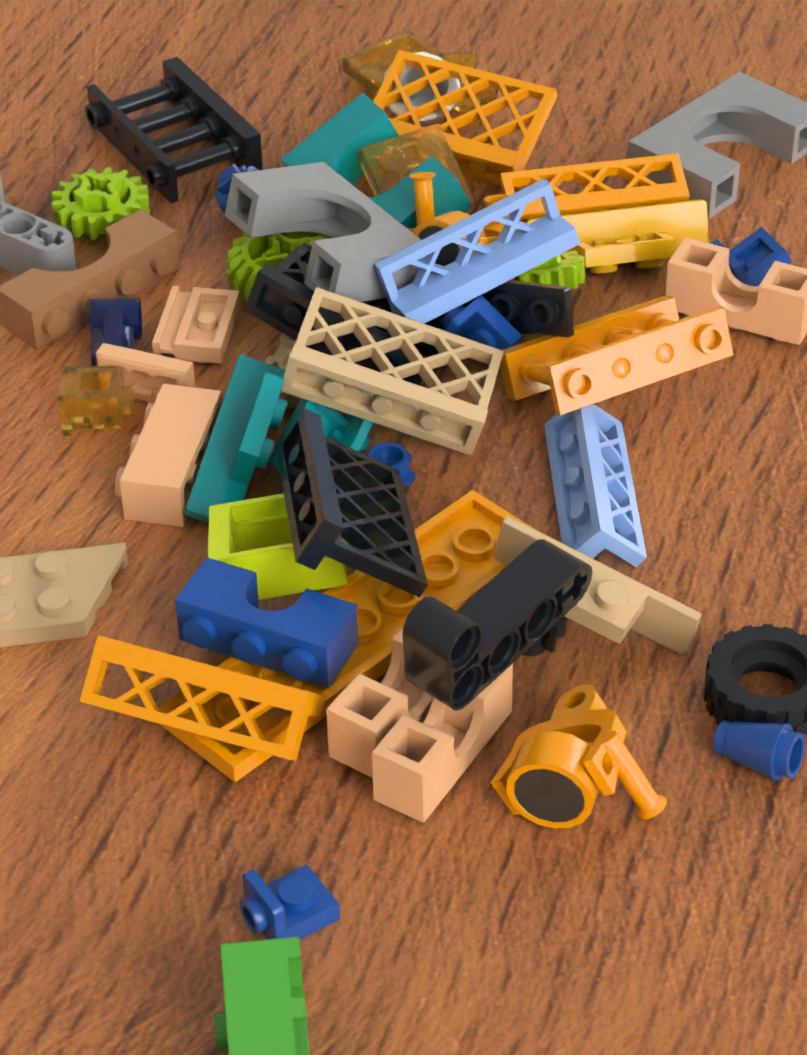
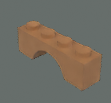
[0,209,180,350]

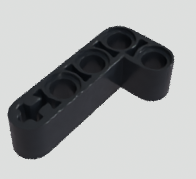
[402,539,593,711]

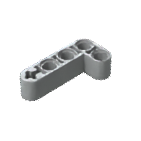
[0,170,77,275]

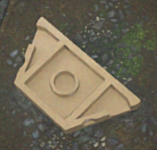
[0,542,128,648]

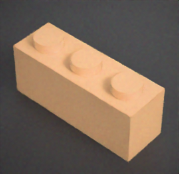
[115,384,222,527]

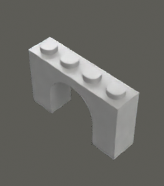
[627,72,807,219]
[225,162,425,302]

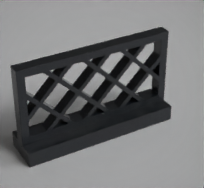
[244,242,445,387]
[276,407,428,597]

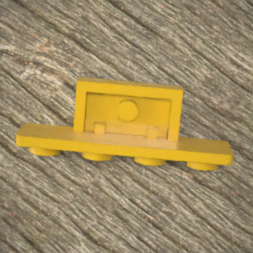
[526,199,709,273]

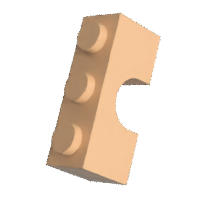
[665,237,807,345]
[326,627,433,778]
[372,664,513,823]

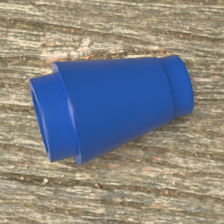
[713,720,805,781]

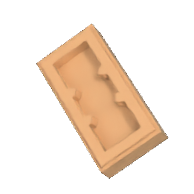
[96,343,195,403]

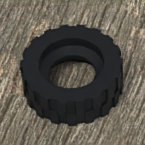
[704,624,807,735]

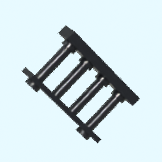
[85,57,263,203]

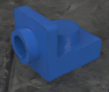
[440,295,522,367]
[239,864,340,940]

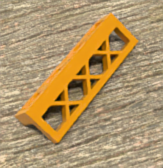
[500,153,690,223]
[79,635,326,761]

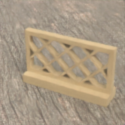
[281,287,504,456]

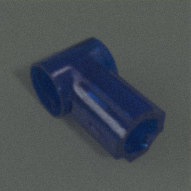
[90,297,143,373]

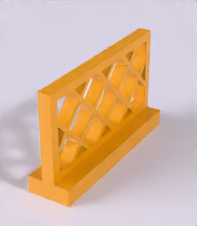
[373,50,558,191]

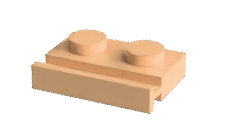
[152,285,240,364]

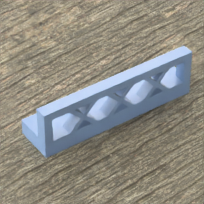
[374,179,580,324]
[544,404,647,567]

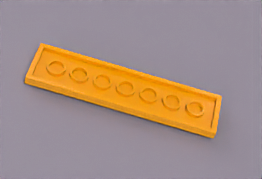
[158,490,536,783]

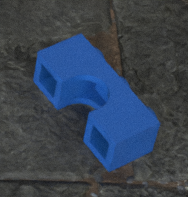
[175,557,358,689]

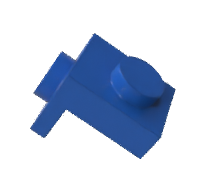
[710,227,792,286]

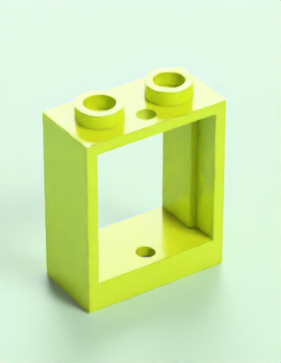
[208,493,350,600]

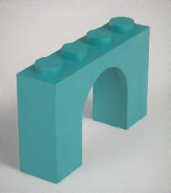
[281,93,472,228]

